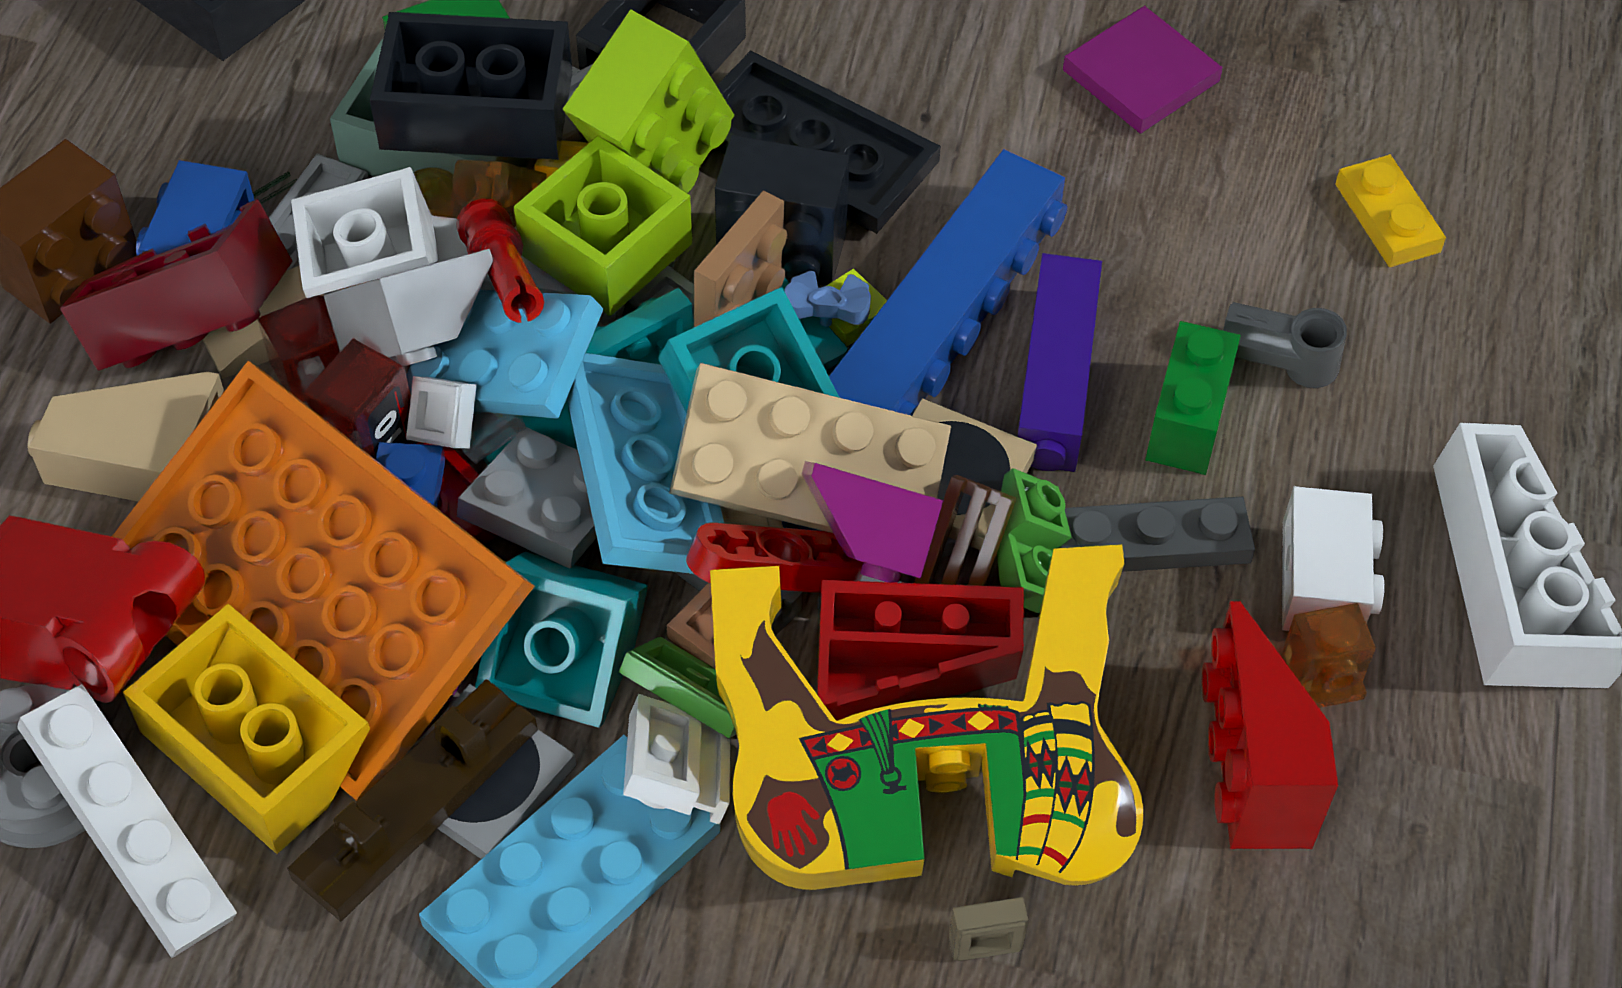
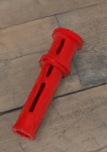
[456,198,544,323]

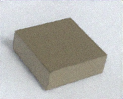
[948,897,1028,961]

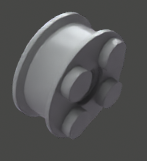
[0,685,85,848]

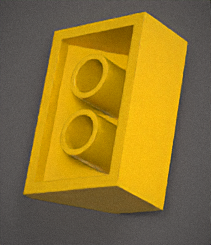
[123,604,370,854]

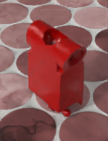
[0,515,205,703]

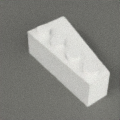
[1433,423,1622,688]

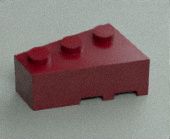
[60,199,293,371]

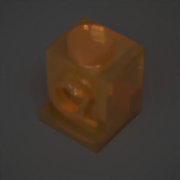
[1281,603,1376,708]

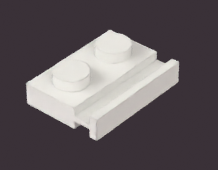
[623,694,730,825]

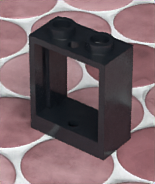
[576,0,746,76]

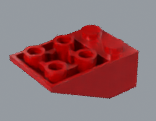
[1201,601,1338,849]

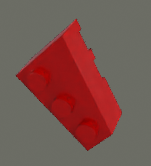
[817,580,1024,721]

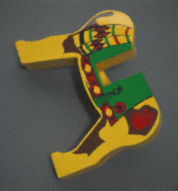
[710,544,1143,890]

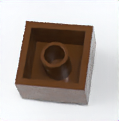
[0,139,137,324]

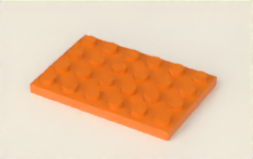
[112,361,535,801]

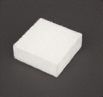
[406,376,476,448]

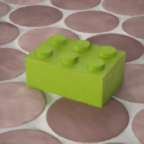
[563,9,734,193]

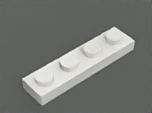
[17,684,237,958]

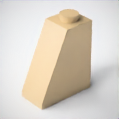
[28,372,224,502]

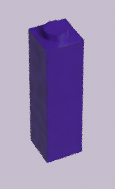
[1017,253,1102,472]

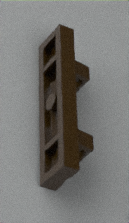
[287,679,538,922]

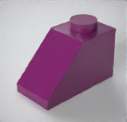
[801,461,943,583]

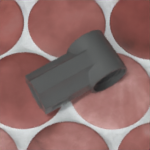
[1223,302,1347,388]

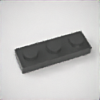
[1059,496,1255,572]

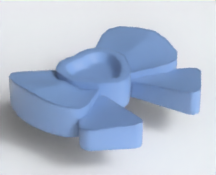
[785,271,871,327]

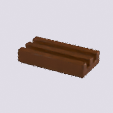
[914,475,1017,586]

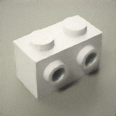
[1282,486,1384,638]

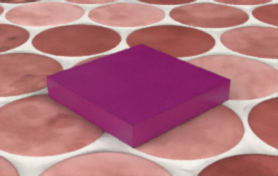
[1063,5,1223,134]

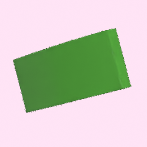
[997,468,1072,613]

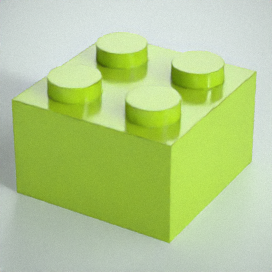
[514,135,692,316]

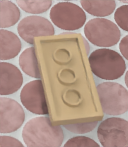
[669,363,951,533]

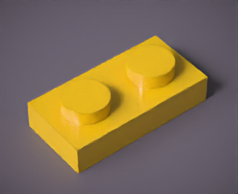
[1335,154,1446,268]

